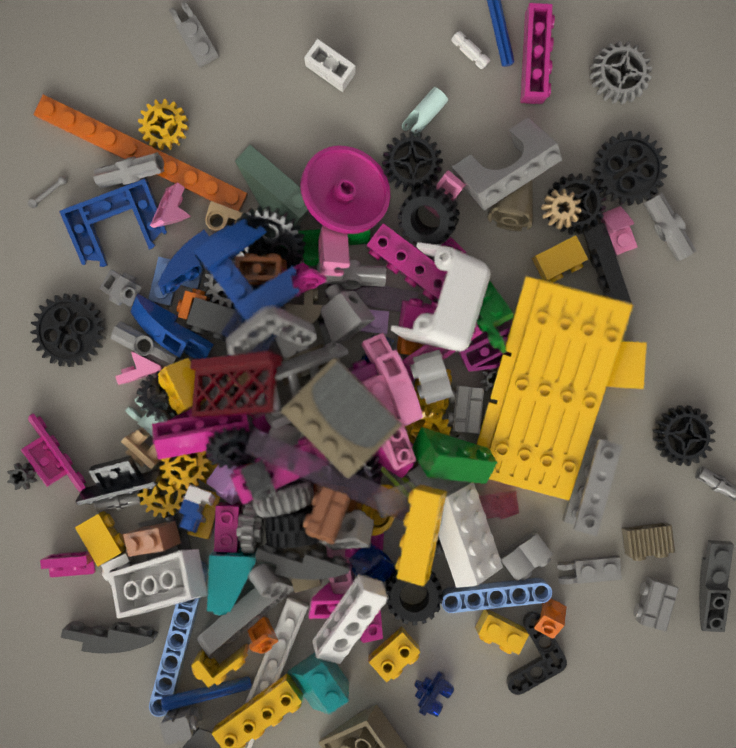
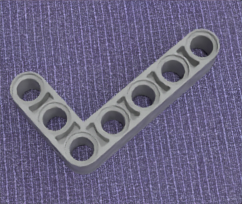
[197,564,294,659]

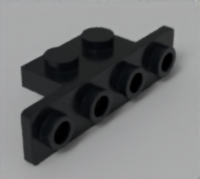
[583,223,632,304]
[75,456,163,505]

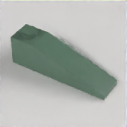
[235,145,310,226]

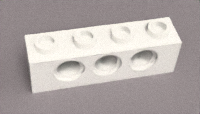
[312,575,388,664]

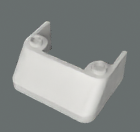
[391,243,491,351]

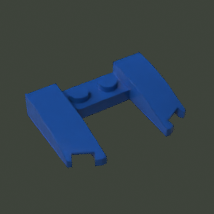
[59,178,167,267]
[194,219,300,322]

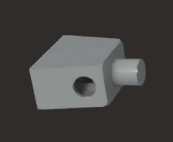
[321,284,375,342]

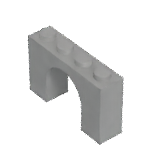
[452,118,562,211]

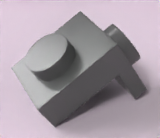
[240,460,276,501]

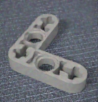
[227,306,316,355]

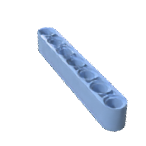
[149,561,208,717]

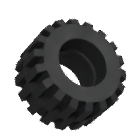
[398,185,460,246]
[265,507,319,548]
[385,570,443,625]

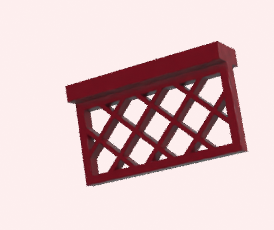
[190,351,282,418]

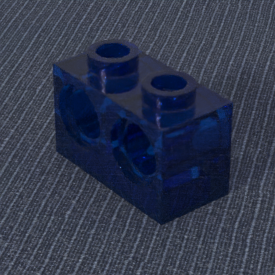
[348,542,397,583]

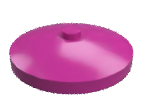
[301,146,390,234]

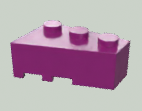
[457,318,513,372]

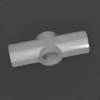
[93,152,164,189]
[643,193,696,261]
[317,260,386,290]
[110,321,180,367]

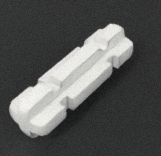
[451,31,490,69]

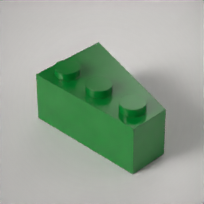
[412,427,497,484]

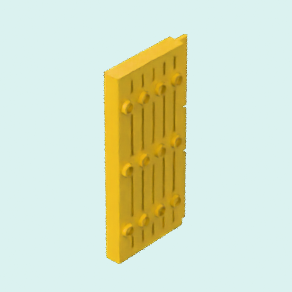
[477,276,633,500]

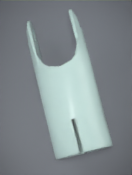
[402,87,448,136]

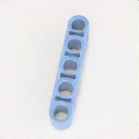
[442,578,552,613]

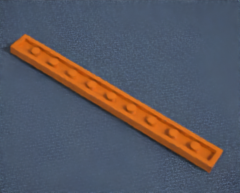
[33,94,248,212]

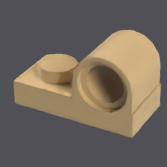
[205,201,242,233]

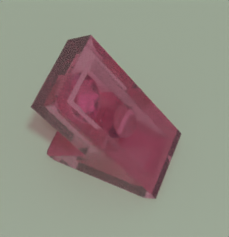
[479,491,519,520]

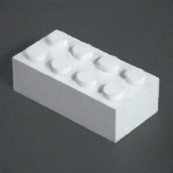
[438,482,503,588]
[109,549,208,619]

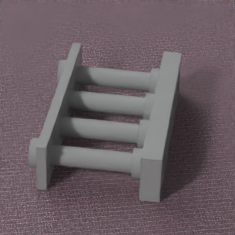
[253,342,348,429]
[562,436,622,536]

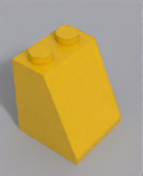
[607,341,647,389]

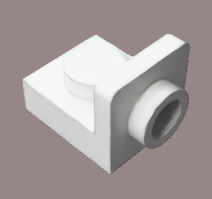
[101,551,135,585]

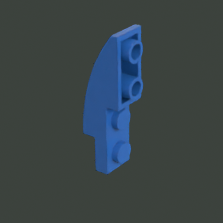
[158,225,230,295]
[130,294,214,359]

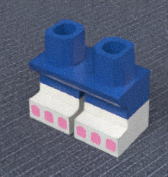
[179,485,215,533]

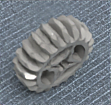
[589,40,653,105]
[252,479,314,517]

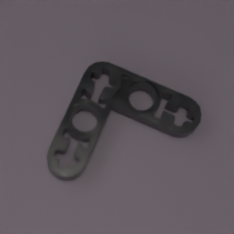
[506,611,567,695]

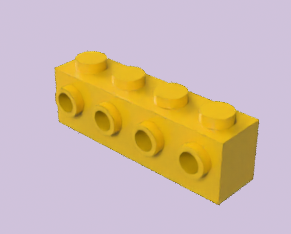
[396,484,447,586]
[212,673,303,748]

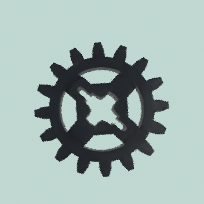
[136,371,178,421]
[206,426,258,469]

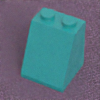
[207,547,258,615]
[288,652,350,714]

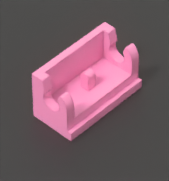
[318,226,350,276]

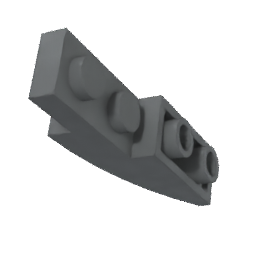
[699,540,734,632]
[255,543,350,580]
[61,621,158,654]

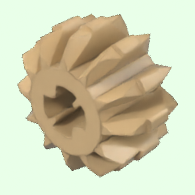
[541,189,582,229]

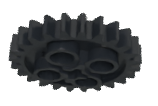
[592,131,668,206]
[235,205,306,270]
[30,293,107,367]

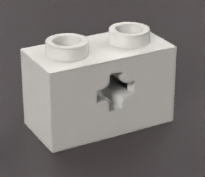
[304,39,356,92]

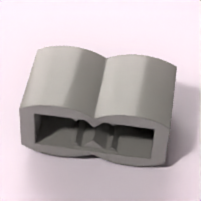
[410,350,454,404]
[499,530,553,581]

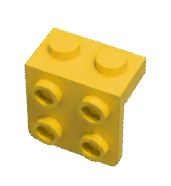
[191,643,249,688]

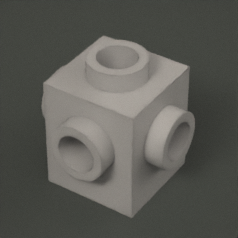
[99,269,142,307]

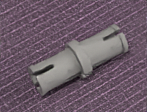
[695,466,736,501]
[94,490,143,512]

